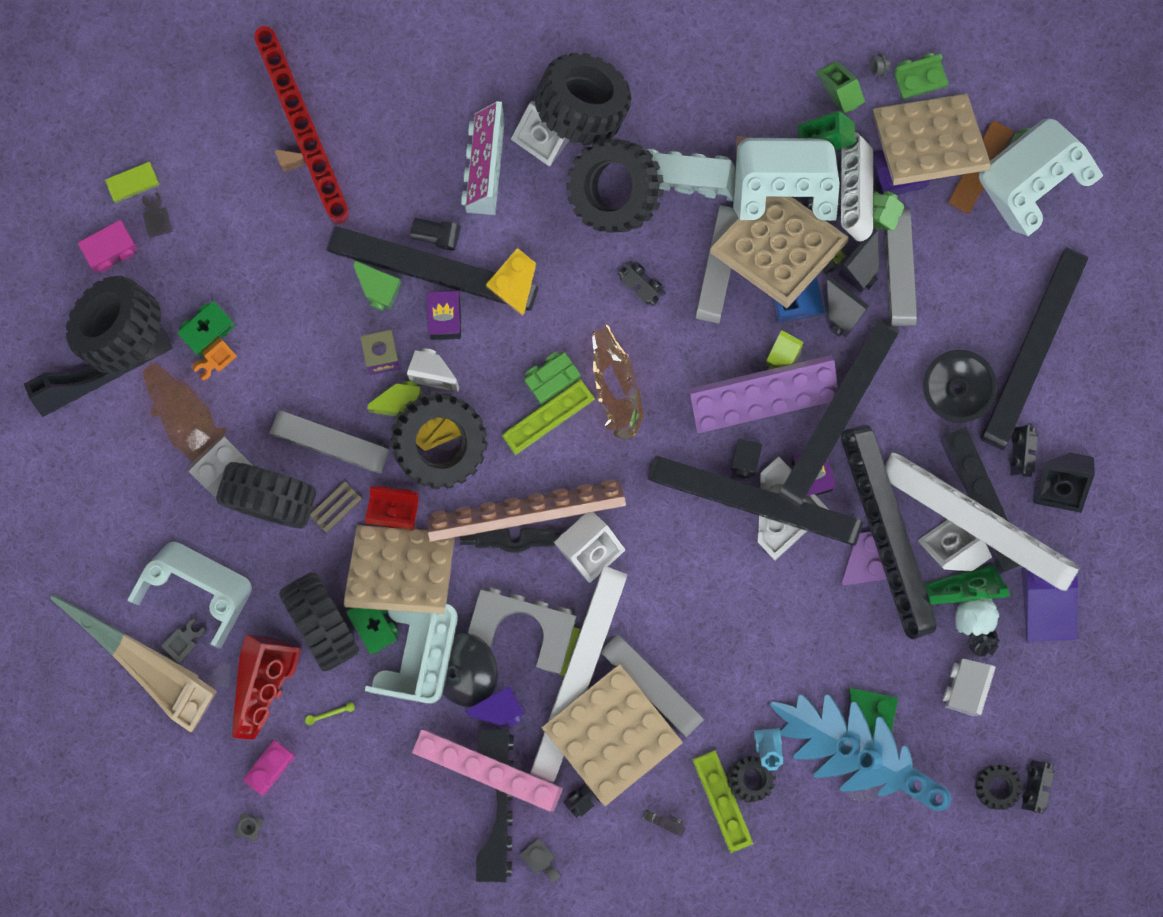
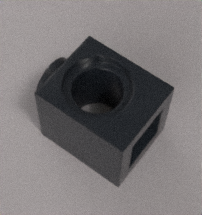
[731,438,762,478]

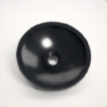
[923,350,997,423]
[442,632,498,707]

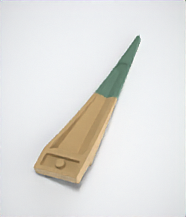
[50,594,217,732]

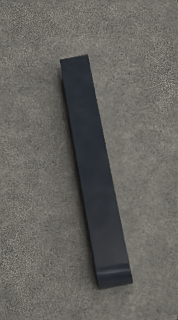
[326,226,539,311]
[980,247,1089,451]
[778,319,900,507]
[841,425,937,639]
[647,456,864,546]

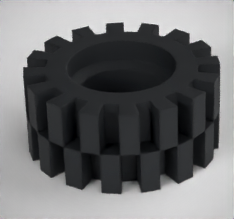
[727,756,776,803]
[975,765,1023,810]

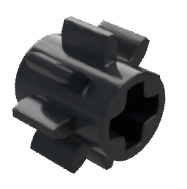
[967,630,1000,657]

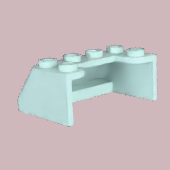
[979,118,1103,236]
[733,138,839,220]
[365,604,458,704]

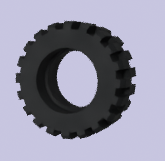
[534,52,632,145]
[566,139,664,233]
[66,276,161,373]
[390,392,488,489]
[216,462,317,529]
[278,572,359,671]

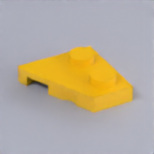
[486,248,536,316]
[416,418,461,451]

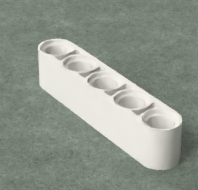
[841,132,873,241]

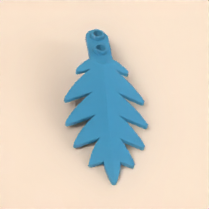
[770,695,951,811]

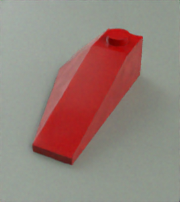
[232,634,302,740]

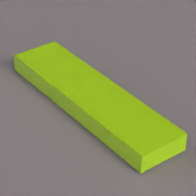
[501,379,595,456]
[692,750,753,853]

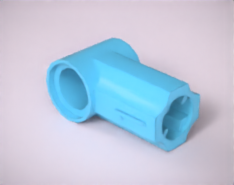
[754,728,783,771]

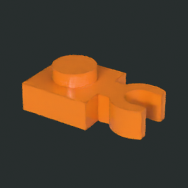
[191,337,237,381]

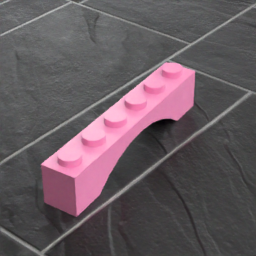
[412,730,563,811]

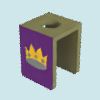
[360,330,401,376]

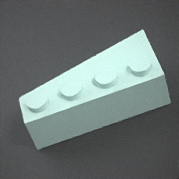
[646,149,736,202]

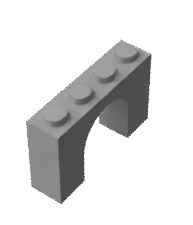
[468,587,576,674]

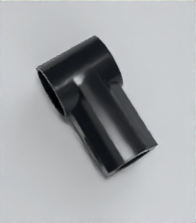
[410,218,461,251]

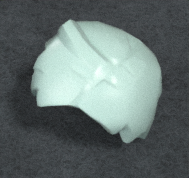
[955,599,999,636]

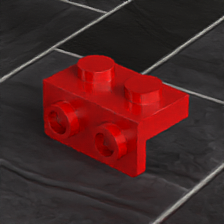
[365,486,419,530]

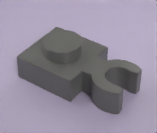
[161,619,206,664]

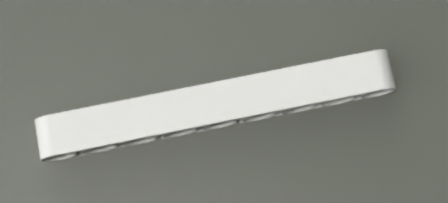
[885,453,1079,590]
[530,566,627,783]

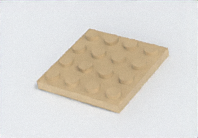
[873,94,990,185]
[710,196,848,308]
[344,525,455,614]
[542,664,683,806]

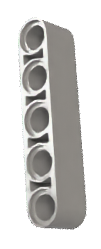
[696,205,739,324]
[885,209,917,326]
[269,410,390,474]
[600,634,704,738]

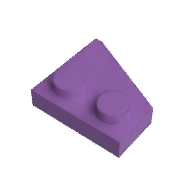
[841,532,887,586]

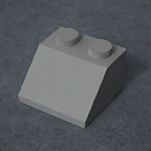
[186,434,252,498]

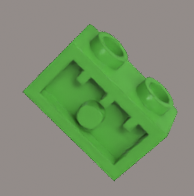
[893,53,949,100]

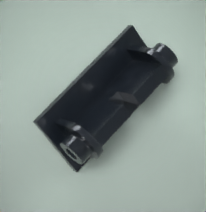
[618,261,666,307]
[1010,425,1038,477]
[1021,760,1055,814]
[563,783,600,818]

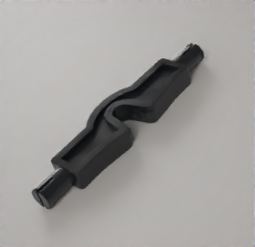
[460,528,563,553]

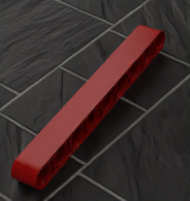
[254,26,350,225]

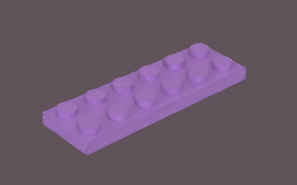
[689,355,838,434]

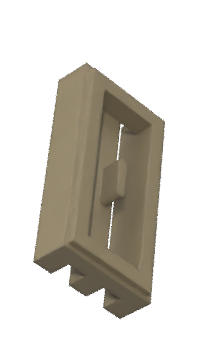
[310,482,362,533]

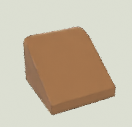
[274,150,305,172]

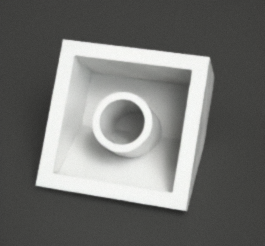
[554,512,625,583]
[943,659,995,716]

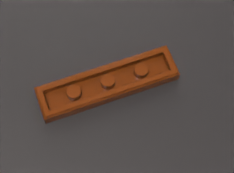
[948,120,1014,215]

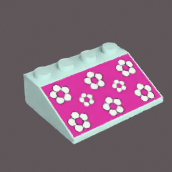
[462,101,505,215]

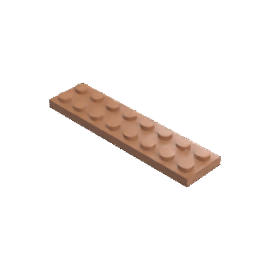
[427,480,626,542]

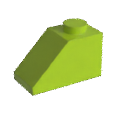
[766,331,803,370]
[367,381,422,416]

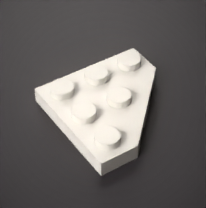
[758,457,829,561]

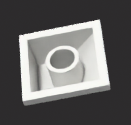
[511,101,569,167]
[407,348,459,392]
[918,519,992,571]

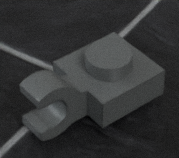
[520,839,561,883]

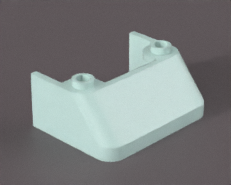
[127,542,252,649]

